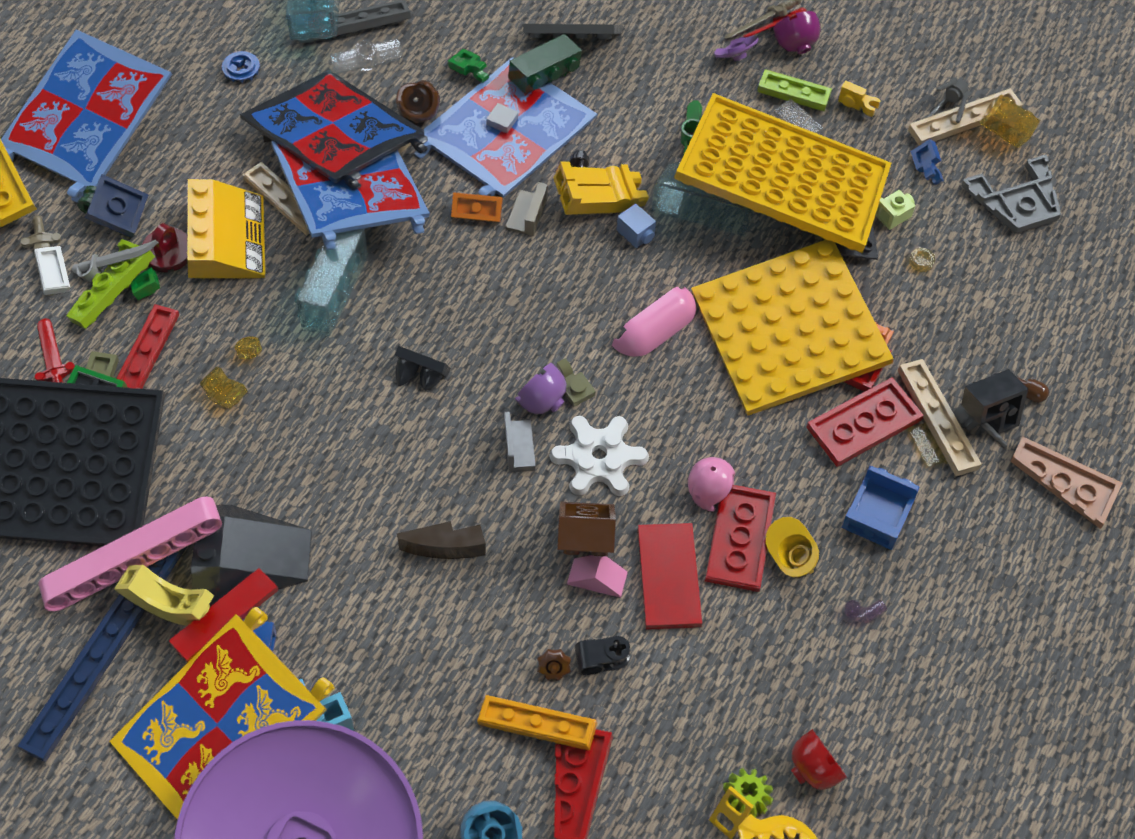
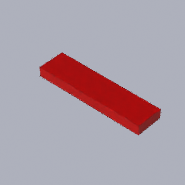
[116,304,179,389]
[169,568,279,663]

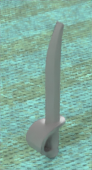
[72,240,159,282]

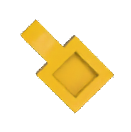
[838,80,881,117]

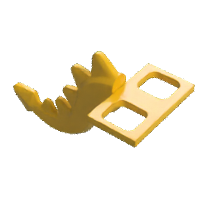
[709,786,818,839]

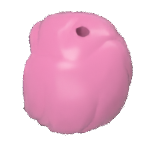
[688,457,735,512]

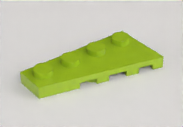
[66,239,155,329]

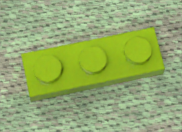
[757,69,832,111]

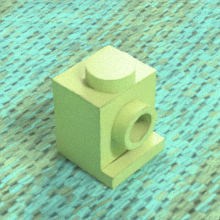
[875,190,915,230]

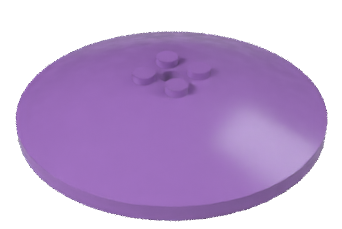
[174,720,423,839]

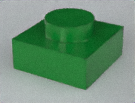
[131,267,160,301]

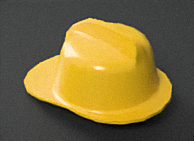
[766,517,819,577]

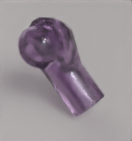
[845,600,887,623]

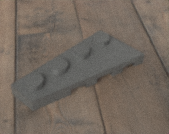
[523,24,623,39]

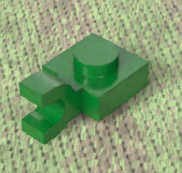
[447,48,489,83]

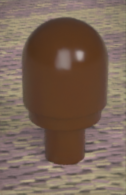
[1017,377,1049,403]

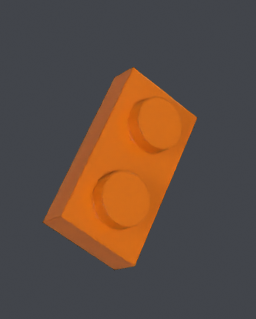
[451,192,503,222]

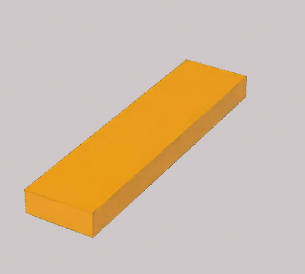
[477,695,597,750]

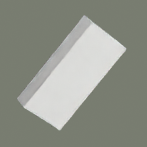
[35,246,70,295]

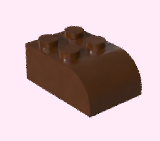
[557,501,616,557]

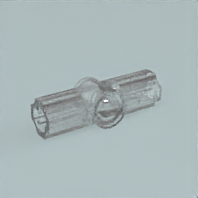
[329,39,403,74]

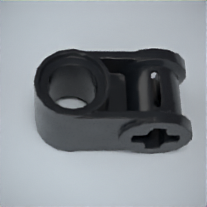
[574,636,630,676]

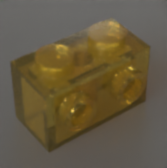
[979,94,1041,148]

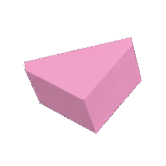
[567,555,628,598]

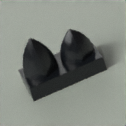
[395,346,451,391]

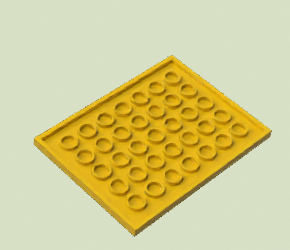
[674,93,891,253]

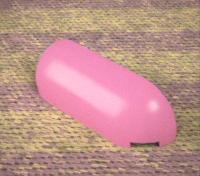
[612,287,696,357]

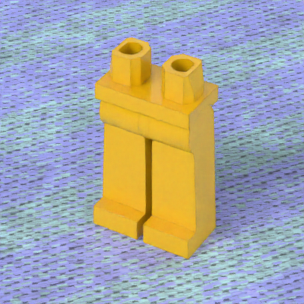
[553,161,649,215]

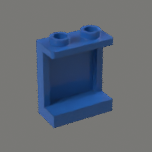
[842,466,920,550]

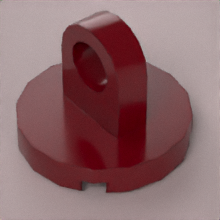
[142,223,188,272]

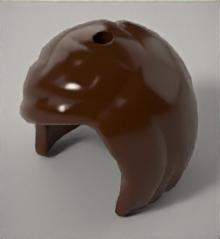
[396,80,440,123]

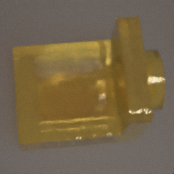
[200,367,248,409]

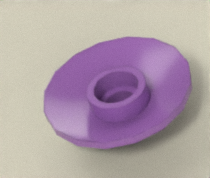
[714,35,759,61]

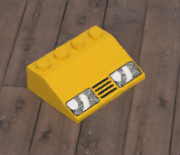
[188,179,265,278]

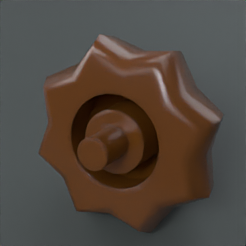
[537,649,571,680]

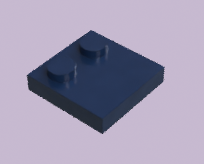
[85,174,149,238]

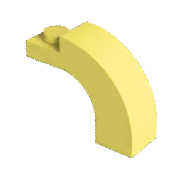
[114,565,214,626]

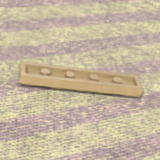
[908,88,1023,145]
[898,359,982,476]

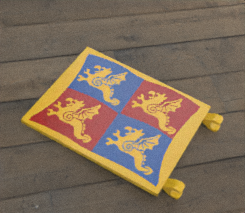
[110,607,335,820]

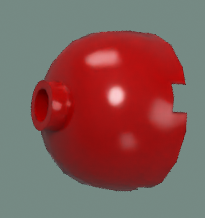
[791,729,847,790]

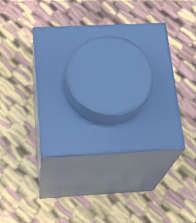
[616,203,656,248]

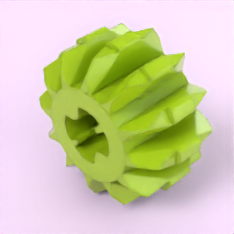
[723,768,773,818]

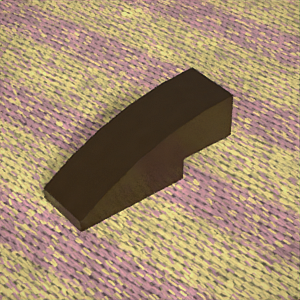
[397,521,486,559]

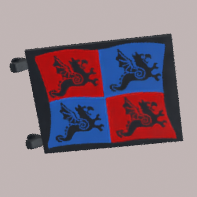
[240,70,428,190]

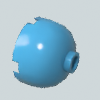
[460,800,522,839]

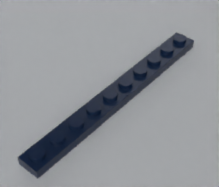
[18,546,188,763]

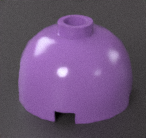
[515,363,567,414]

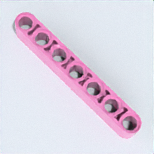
[38,497,222,611]

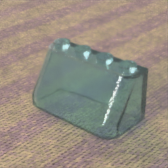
[651,162,754,237]

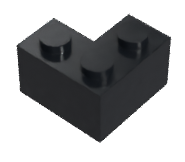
[961,369,1028,434]

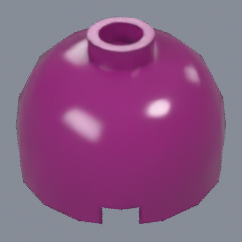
[773,11,821,54]

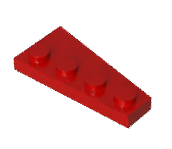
[554,729,613,839]

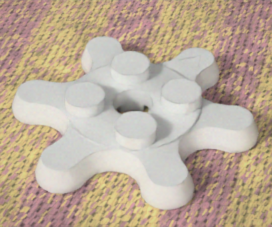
[549,416,649,496]

